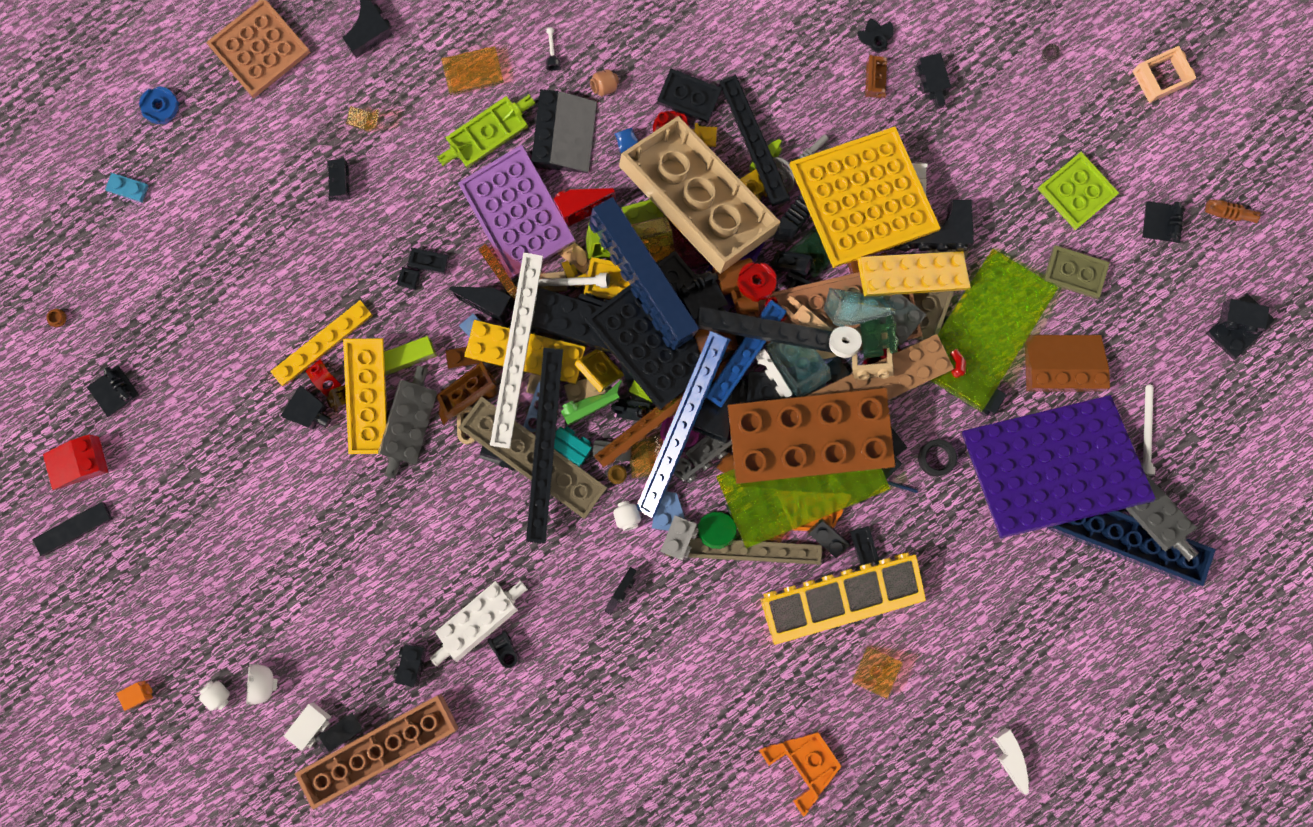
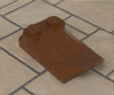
[436,361,498,426]

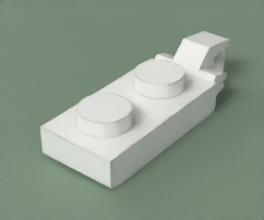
[756,349,793,399]

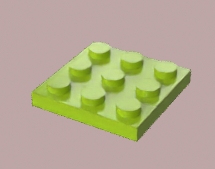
[1037,152,1119,230]

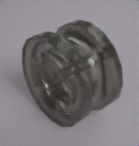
[1041,44,1060,63]

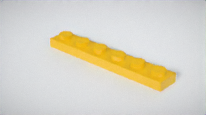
[270,300,373,387]

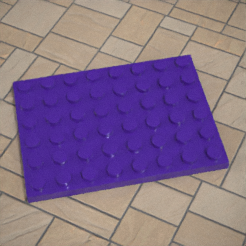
[962,395,1156,539]

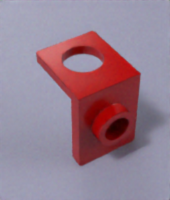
[306,359,341,397]

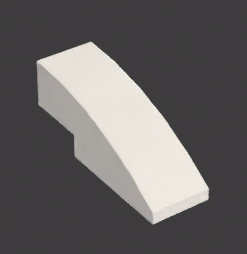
[993,728,1029,795]

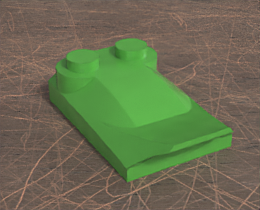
[561,380,622,426]

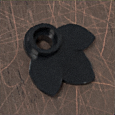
[857,18,894,53]

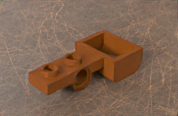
[712,258,760,317]

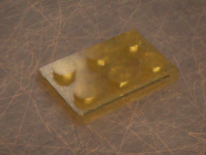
[441,46,504,96]

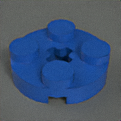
[139,86,179,125]

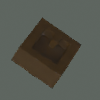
[327,385,346,413]

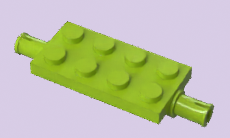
[436,94,535,169]

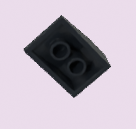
[449,286,514,324]

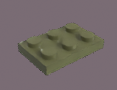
[1043,245,1110,299]

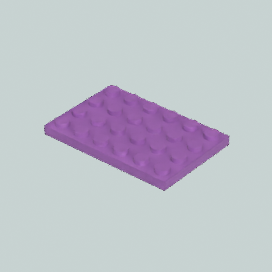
[458,144,577,279]

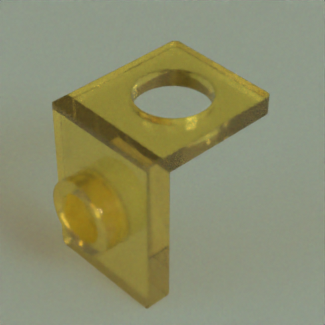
[346,106,380,132]

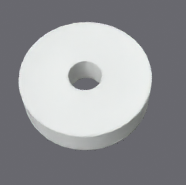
[829,326,862,358]

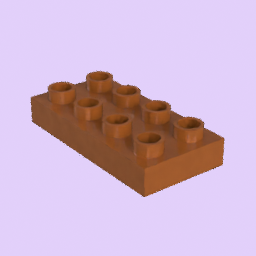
[728,388,895,484]

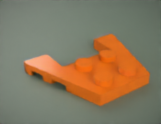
[759,732,841,817]

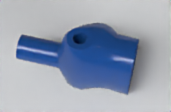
[615,127,638,153]

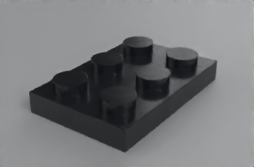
[657,68,722,123]
[1206,293,1275,360]

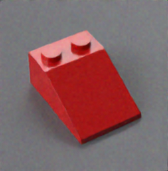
[553,188,616,227]
[43,434,109,491]

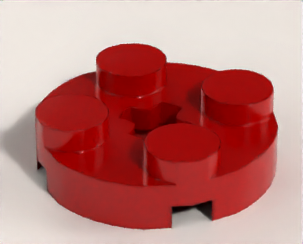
[737,262,776,302]

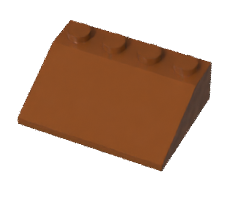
[1024,335,1110,392]

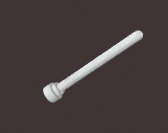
[538,272,610,288]
[1141,384,1155,476]

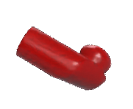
[949,349,967,378]

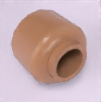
[590,69,619,96]

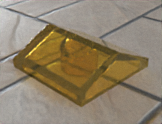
[630,436,664,478]
[852,646,903,699]

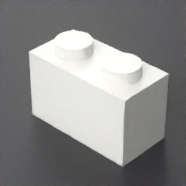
[284,702,331,751]

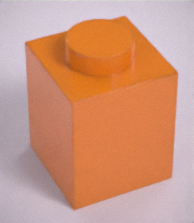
[116,681,153,711]

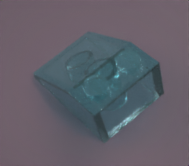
[824,288,895,327]
[765,342,831,397]

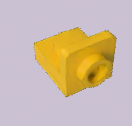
[691,123,717,147]
[561,260,587,288]

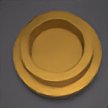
[608,465,627,484]

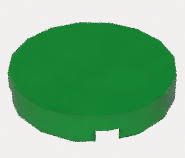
[698,512,736,549]

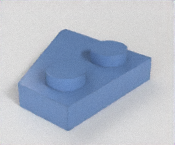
[652,491,685,531]

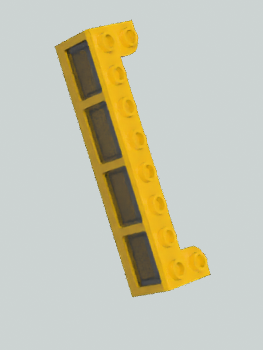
[760,552,926,645]

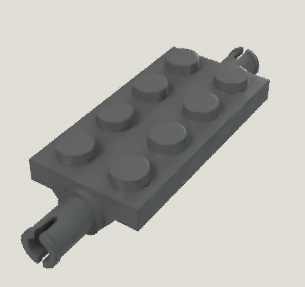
[378,366,438,479]
[1126,472,1199,562]

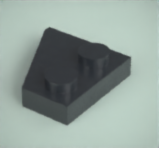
[605,567,637,615]

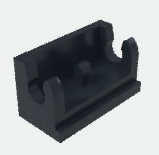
[327,158,350,201]

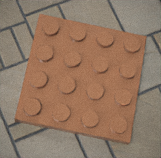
[206,0,311,99]

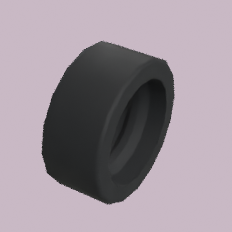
[918,439,957,477]

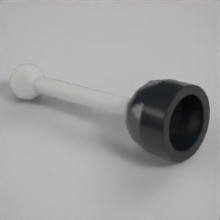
[546,27,561,71]

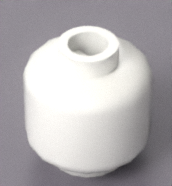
[613,501,641,531]
[199,680,230,711]

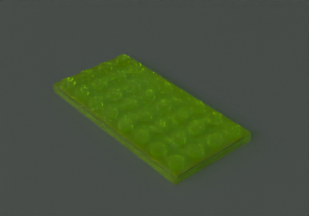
[930,249,1058,412]
[716,468,890,549]

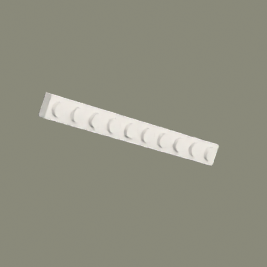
[490,253,543,449]

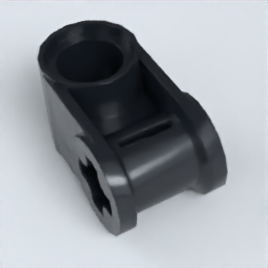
[488,629,520,668]

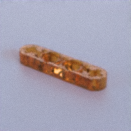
[478,244,517,300]

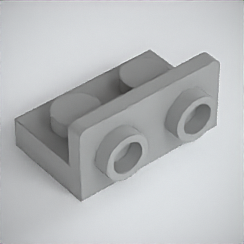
[660,515,699,560]

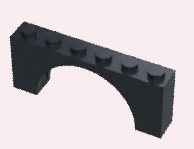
[342,0,393,59]
[884,199,974,252]

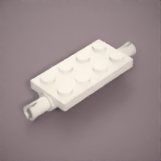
[429,580,528,667]

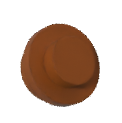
[46,309,67,328]

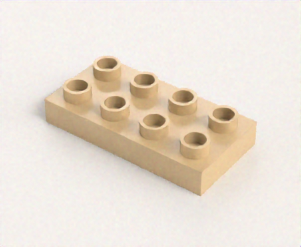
[619,116,780,274]

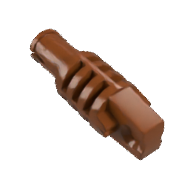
[1205,200,1261,223]

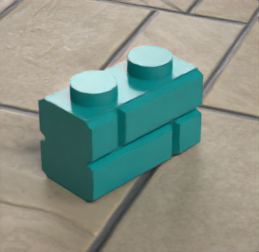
[554,426,593,468]

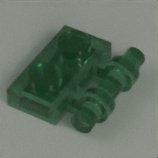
[859,315,899,358]

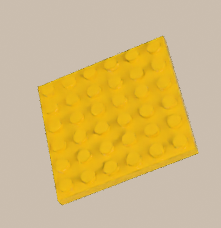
[789,127,941,268]

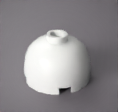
[246,664,277,705]

